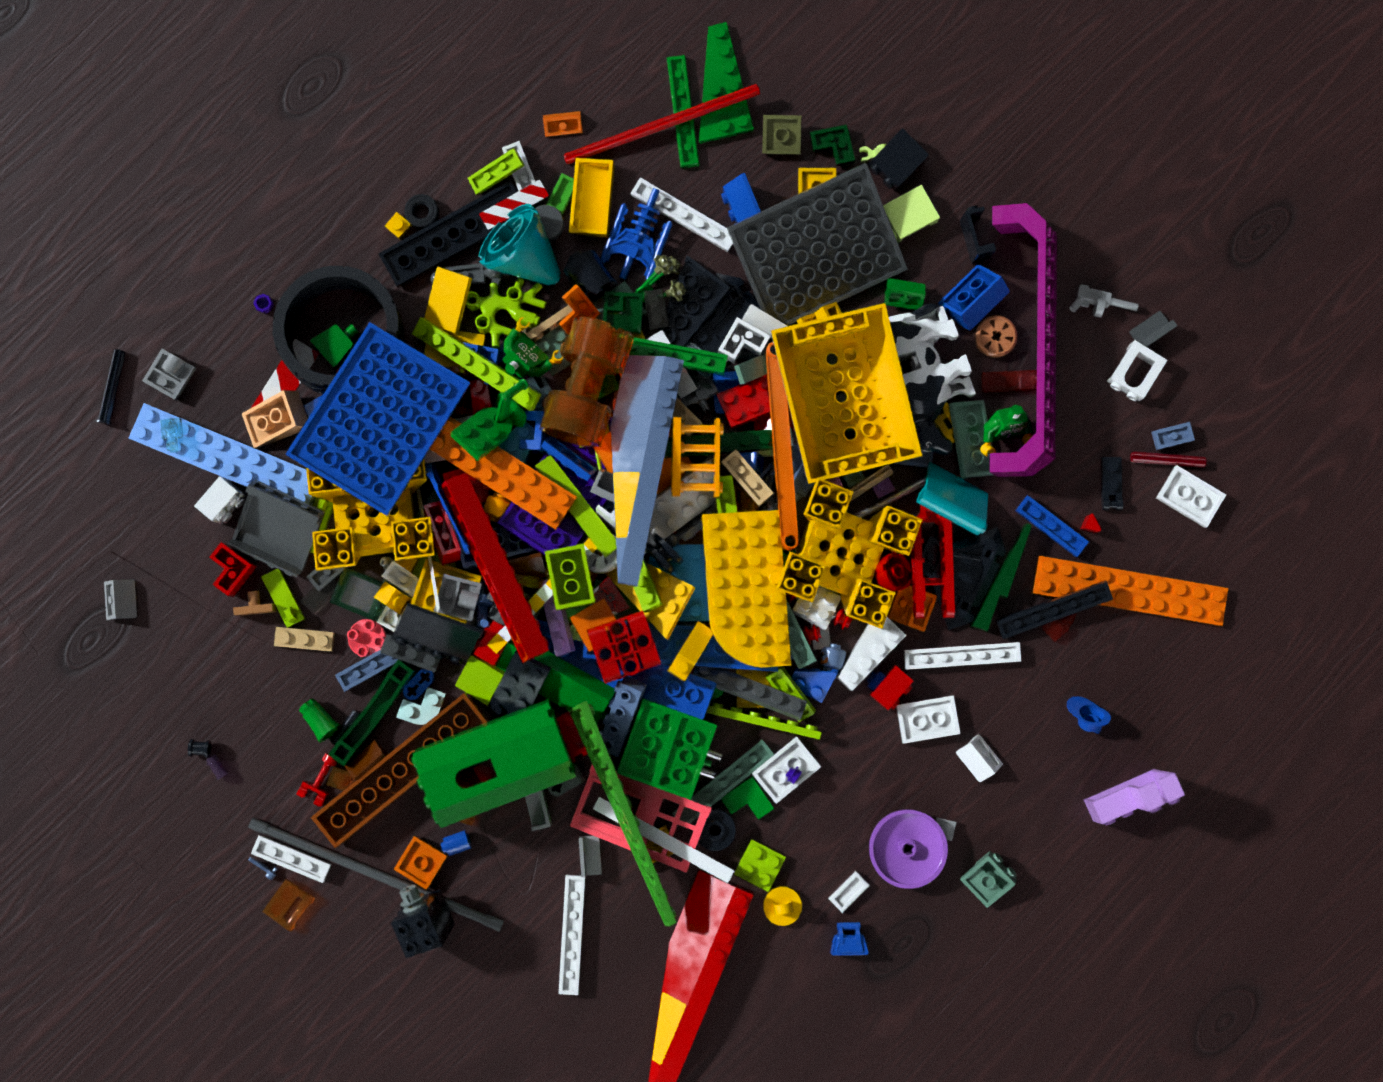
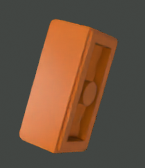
[543,111,583,137]

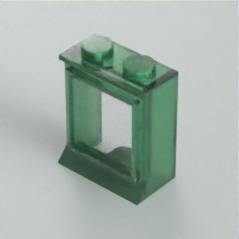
[329,567,384,621]

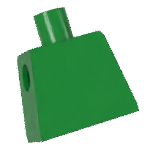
[310,324,359,369]

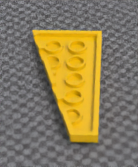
[598,552,695,640]

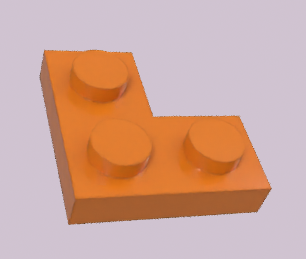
[558,284,600,339]

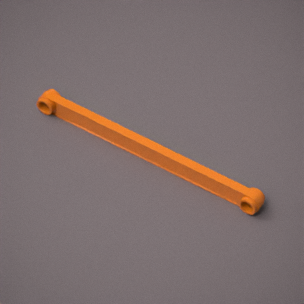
[765,342,799,551]

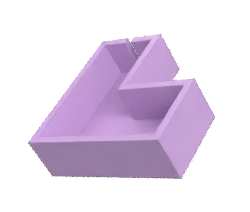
[1084,769,1185,826]

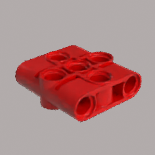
[587,610,661,684]

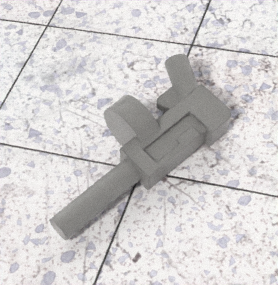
[1069,284,1138,318]

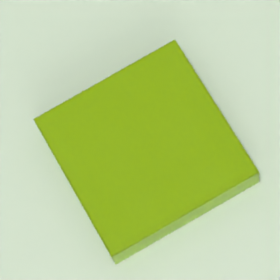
[455,653,505,706]

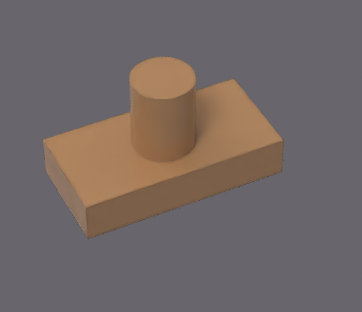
[233,591,277,616]

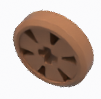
[975,315,1017,358]

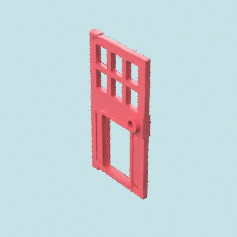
[570,764,712,873]

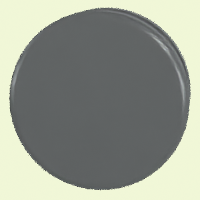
[535,205,564,242]

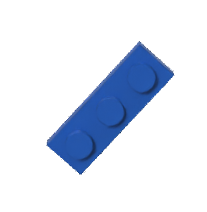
[541,435,598,481]

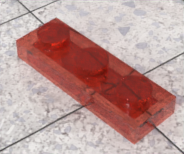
[981,370,1037,392]

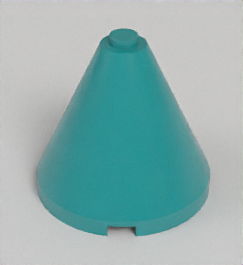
[478,204,561,285]

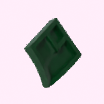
[602,291,643,335]

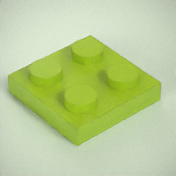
[734,839,786,892]

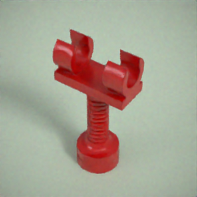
[296,752,338,807]

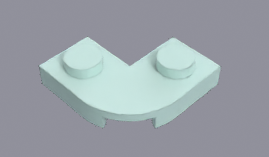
[396,687,447,725]

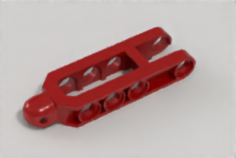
[911,505,955,619]

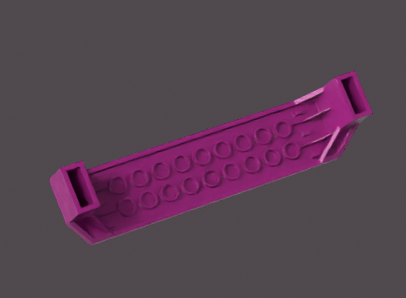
[990,203,1057,477]

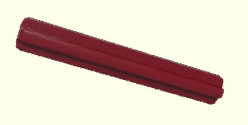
[1130,452,1207,468]

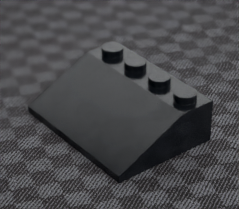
[391,603,482,665]

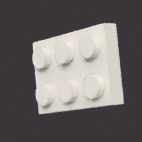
[1156,465,1226,528]
[896,696,960,744]
[752,737,821,804]

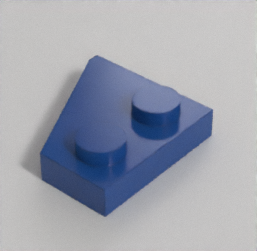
[791,668,838,703]

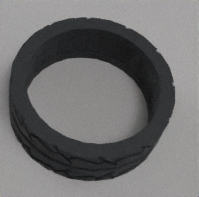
[272,266,404,394]

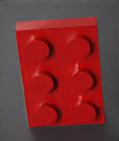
[716,374,770,430]

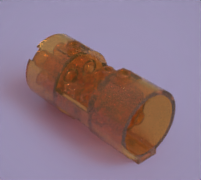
[539,317,634,447]

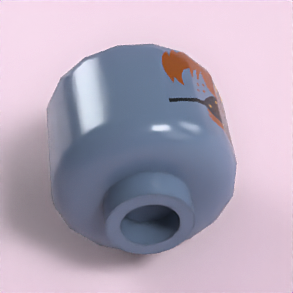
[819,643,846,671]

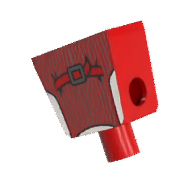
[581,577,629,615]

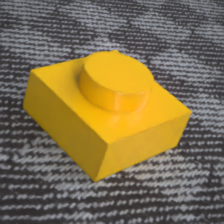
[385,212,412,239]

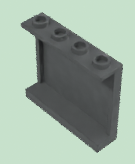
[227,480,325,577]

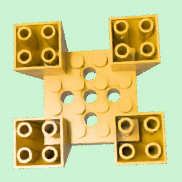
[306,459,435,571]
[776,478,923,629]

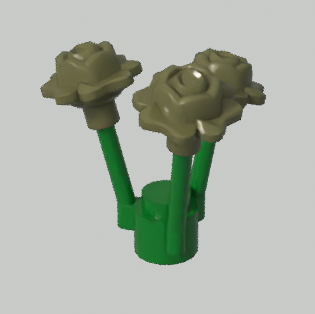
[635,255,686,305]

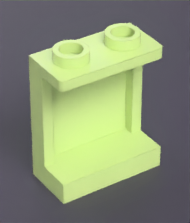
[883,185,940,243]

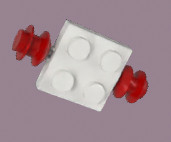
[786,586,853,630]

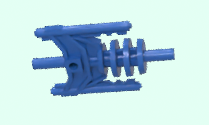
[601,188,673,280]

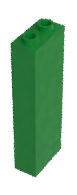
[496,639,615,725]

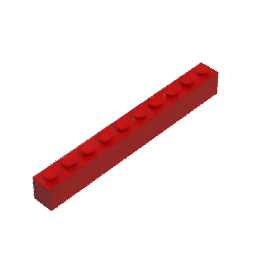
[441,473,549,663]

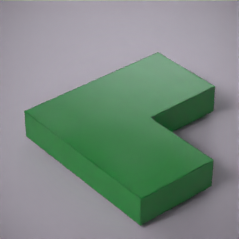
[721,776,774,820]

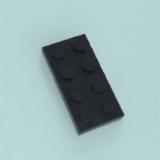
[486,650,551,718]

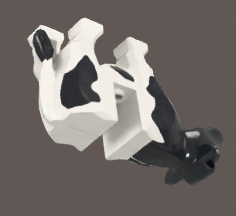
[889,303,976,456]

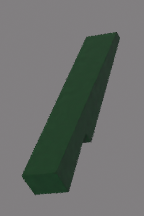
[970,523,1032,632]

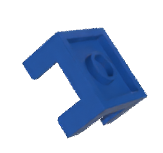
[519,411,558,455]

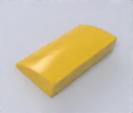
[569,158,615,238]

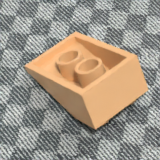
[242,390,308,449]

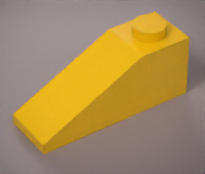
[667,621,713,681]

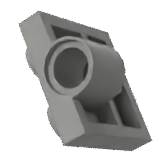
[142,349,196,401]
[434,574,482,622]

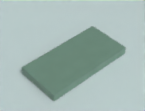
[949,400,994,479]

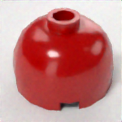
[875,552,912,591]

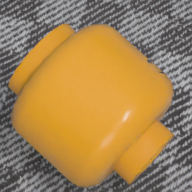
[483,493,511,522]

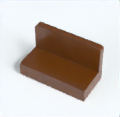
[345,740,388,781]

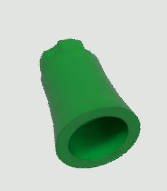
[299,698,341,743]

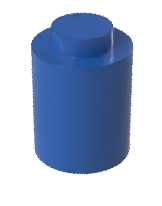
[441,830,472,856]

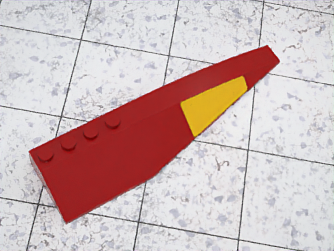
[648,870,753,1082]

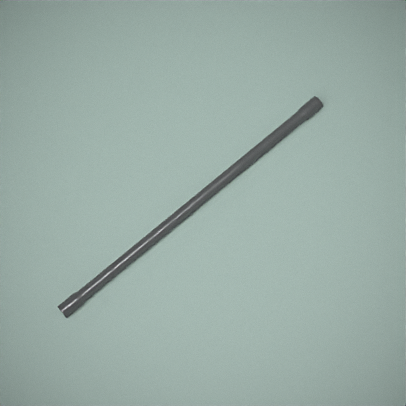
[248,817,504,932]

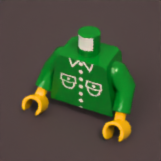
[503,317,564,378]
[980,405,1033,457]

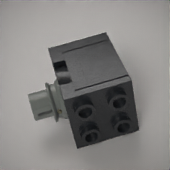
[391,885,455,958]

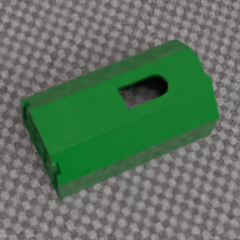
[411,699,576,828]

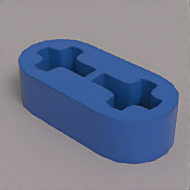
[403,669,435,700]

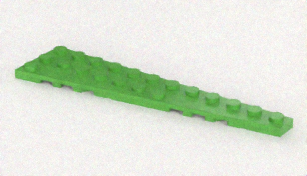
[568,701,677,926]

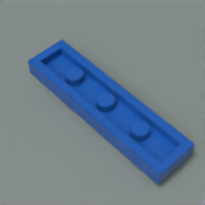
[1015,495,1089,557]

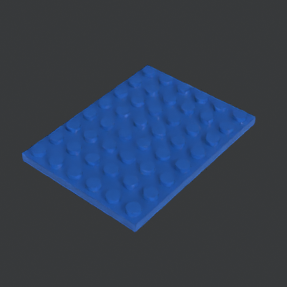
[285,322,471,516]

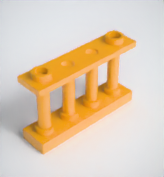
[671,417,724,498]

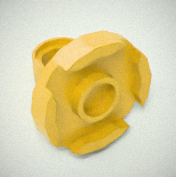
[763,886,802,926]

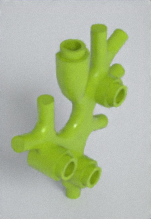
[466,278,546,348]

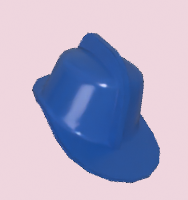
[1067,696,1111,734]

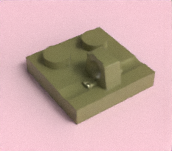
[762,115,801,154]

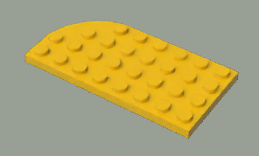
[701,510,791,668]

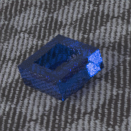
[866,671,886,691]

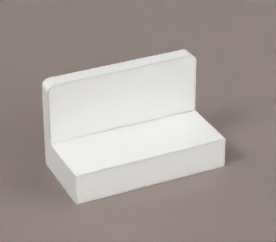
[596,505,616,532]
[956,734,1003,782]

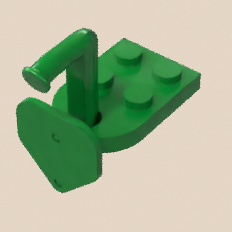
[450,379,528,461]

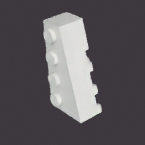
[837,617,906,691]

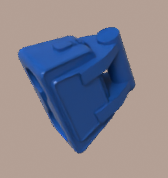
[740,452,764,474]
[830,922,869,956]

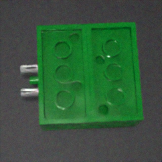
[617,699,722,800]

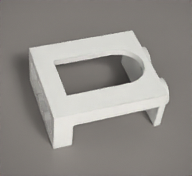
[1107,340,1167,401]

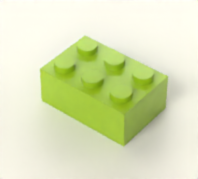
[545,544,595,610]

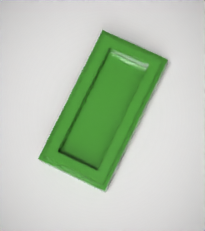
[546,173,574,216]

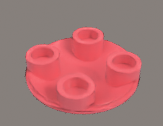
[347,619,386,657]

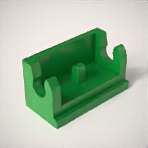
[884,278,925,310]

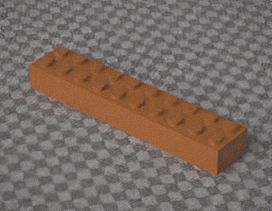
[311,693,489,848]

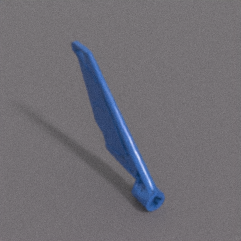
[425,462,471,555]

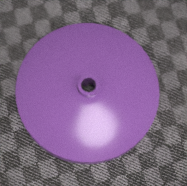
[869,809,948,889]

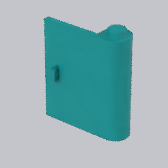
[917,462,988,535]

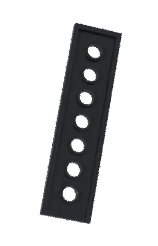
[378,180,517,288]

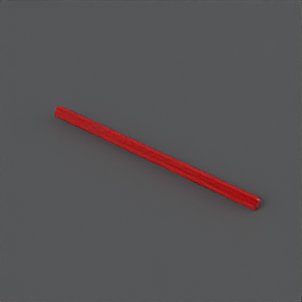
[564,84,760,164]

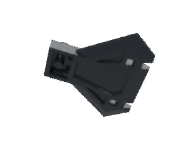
[691,273,775,361]
[922,527,1006,630]

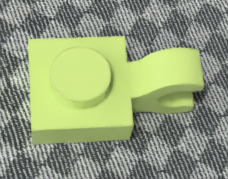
[859,144,887,163]

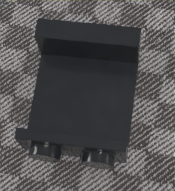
[868,128,929,190]
[960,205,996,264]

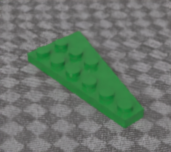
[699,22,754,144]

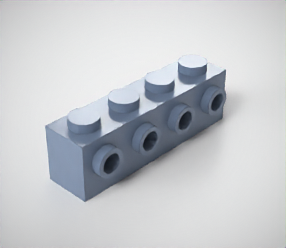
[600,676,647,757]

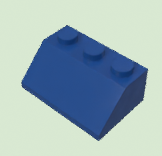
[721,173,761,223]
[938,264,1010,331]

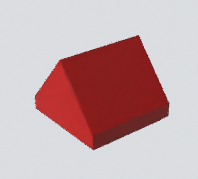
[1080,513,1101,533]

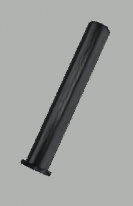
[95,349,125,425]

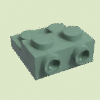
[960,851,1017,908]

